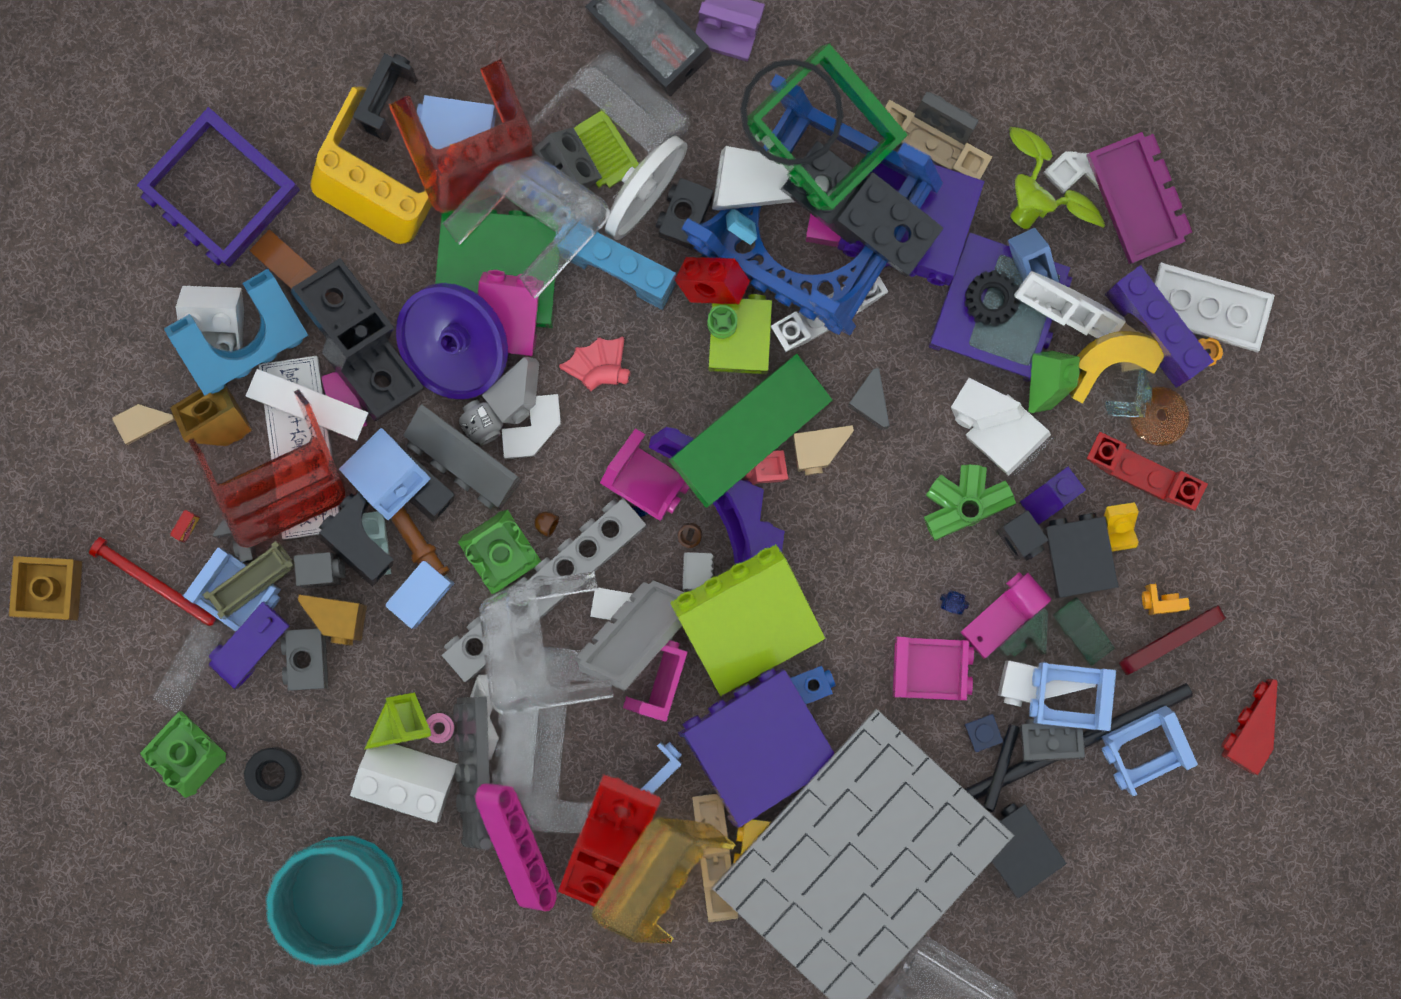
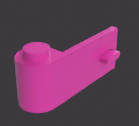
[960,572,1052,659]

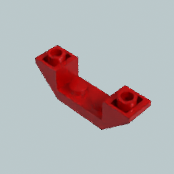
[1086,432,1208,511]

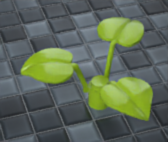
[1009,127,1105,229]

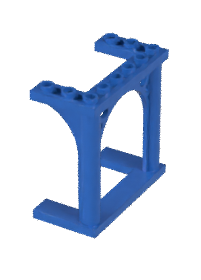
[681,74,943,336]

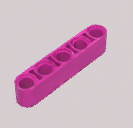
[475,783,557,911]

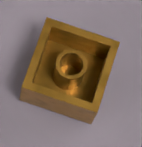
[9,556,83,621]

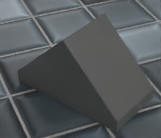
[848,368,889,430]

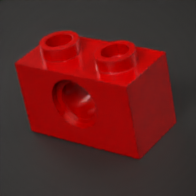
[675,257,750,305]

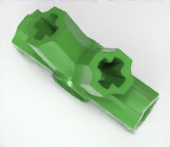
[924,464,1016,541]

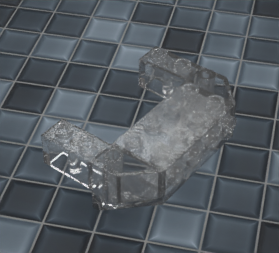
[492,647,606,834]

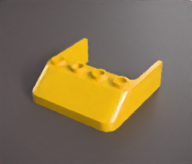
[310,87,463,244]

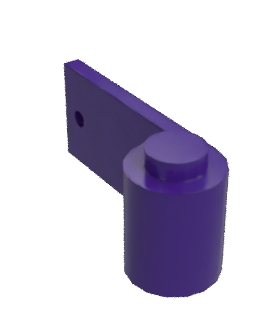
[208,601,290,690]

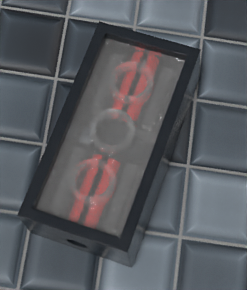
[585,0,712,97]

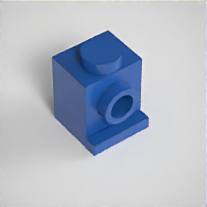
[790,666,836,704]

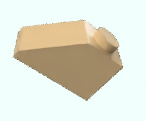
[793,425,854,476]

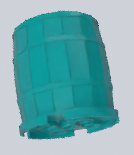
[266,835,403,965]

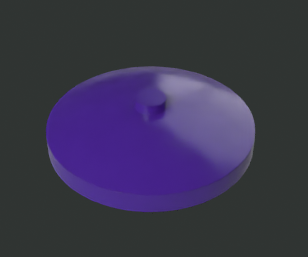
[396,283,508,399]

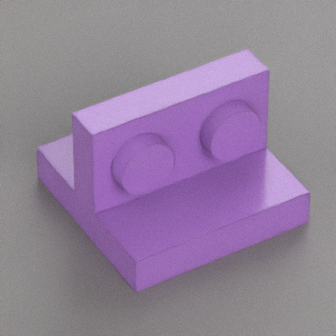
[695,0,765,62]

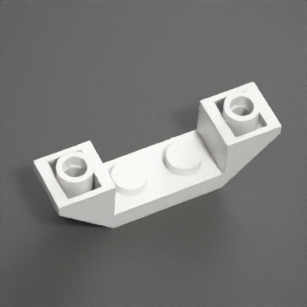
[771,277,888,352]

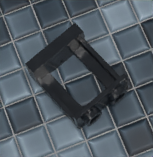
[353,53,418,142]

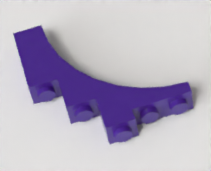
[649,427,785,564]

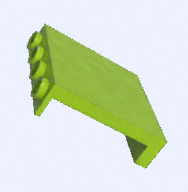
[670,545,826,696]

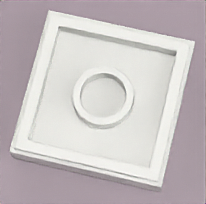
[966,394,1051,476]

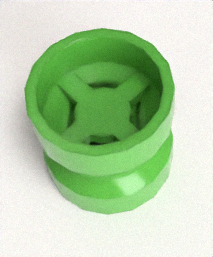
[707,305,737,339]

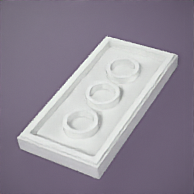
[1154,263,1275,352]

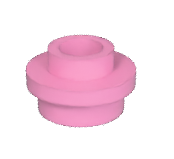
[426,713,454,743]

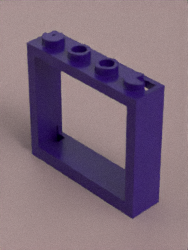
[137,107,300,268]

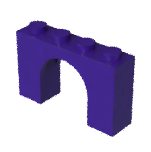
[1105,265,1214,388]

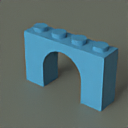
[555,218,676,310]
[164,269,308,396]

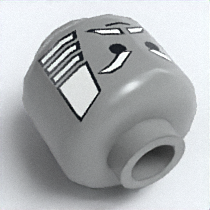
[459,400,503,446]

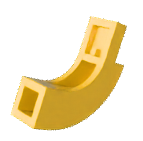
[1069,331,1164,404]

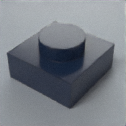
[964,714,1003,753]

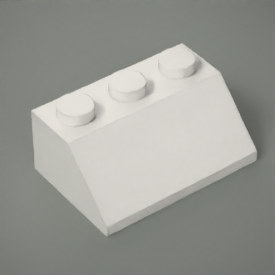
[350,744,457,823]

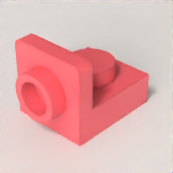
[742,450,788,485]

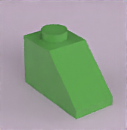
[1028,351,1080,413]

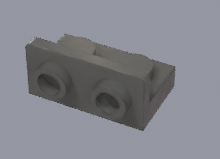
[914,92,979,145]
[1019,719,1085,762]

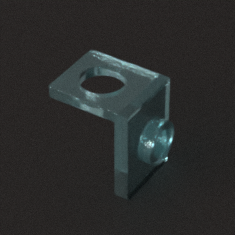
[1105,370,1152,418]

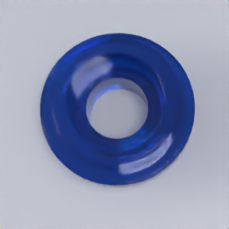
[940,590,970,615]

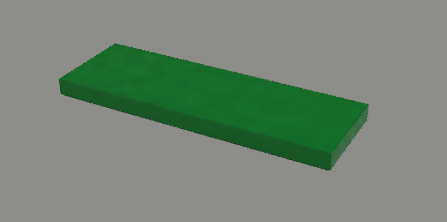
[669,354,833,508]

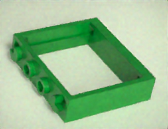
[748,43,908,210]

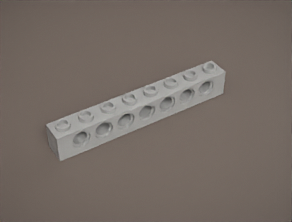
[442,498,647,683]

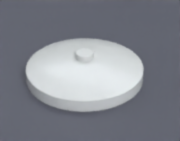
[605,136,688,240]

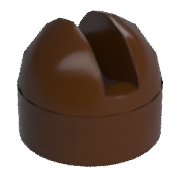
[534,512,560,538]
[678,523,702,548]

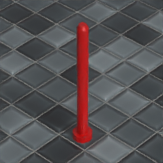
[89,537,216,626]

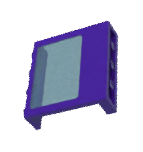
[928,232,1072,382]

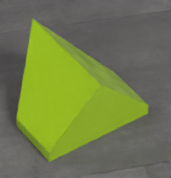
[365,692,431,749]

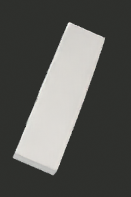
[1014,271,1126,338]
[246,369,368,441]

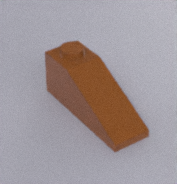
[249,230,330,297]

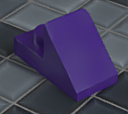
[1020,467,1086,525]

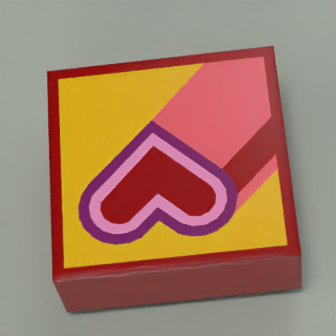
[170,510,200,542]

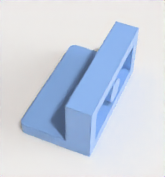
[386,561,455,629]

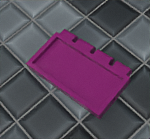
[1086,132,1192,264]

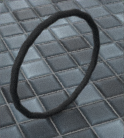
[740,59,843,166]

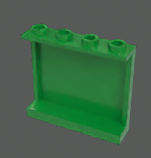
[435,206,562,328]

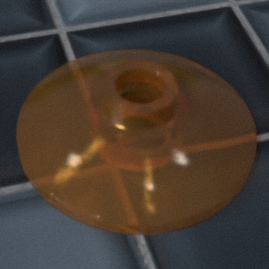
[1130,387,1189,446]

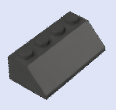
[403,404,522,509]

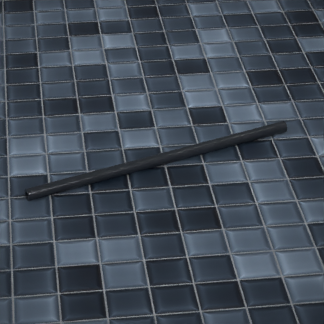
[964,683,1193,800]

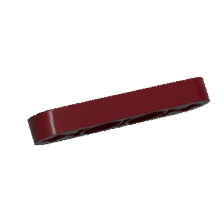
[1118,605,1226,675]

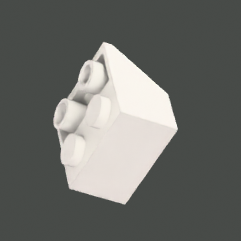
[176,286,244,351]

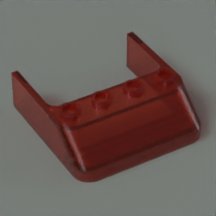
[389,59,532,213]
[188,389,345,547]

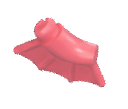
[559,337,631,391]

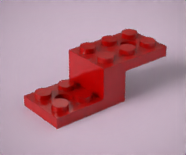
[558,775,661,915]

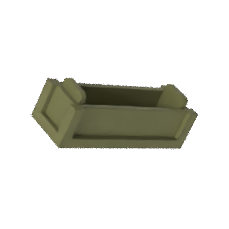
[203,541,295,620]

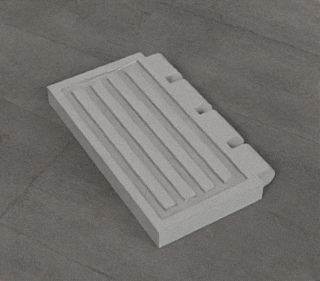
[575,580,684,691]

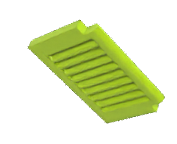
[574,109,639,188]

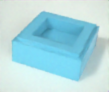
[726,209,757,245]

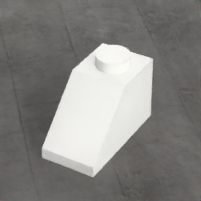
[951,378,1024,430]

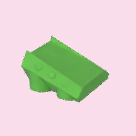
[458,510,541,594]
[140,711,226,798]

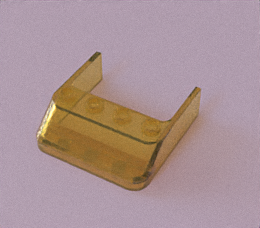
[592,817,736,943]

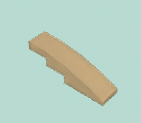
[692,794,738,922]

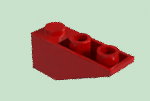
[1221,679,1278,775]

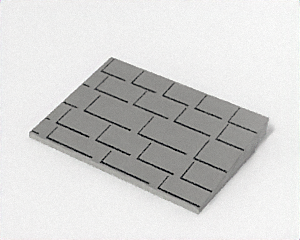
[712,709,1014,999]

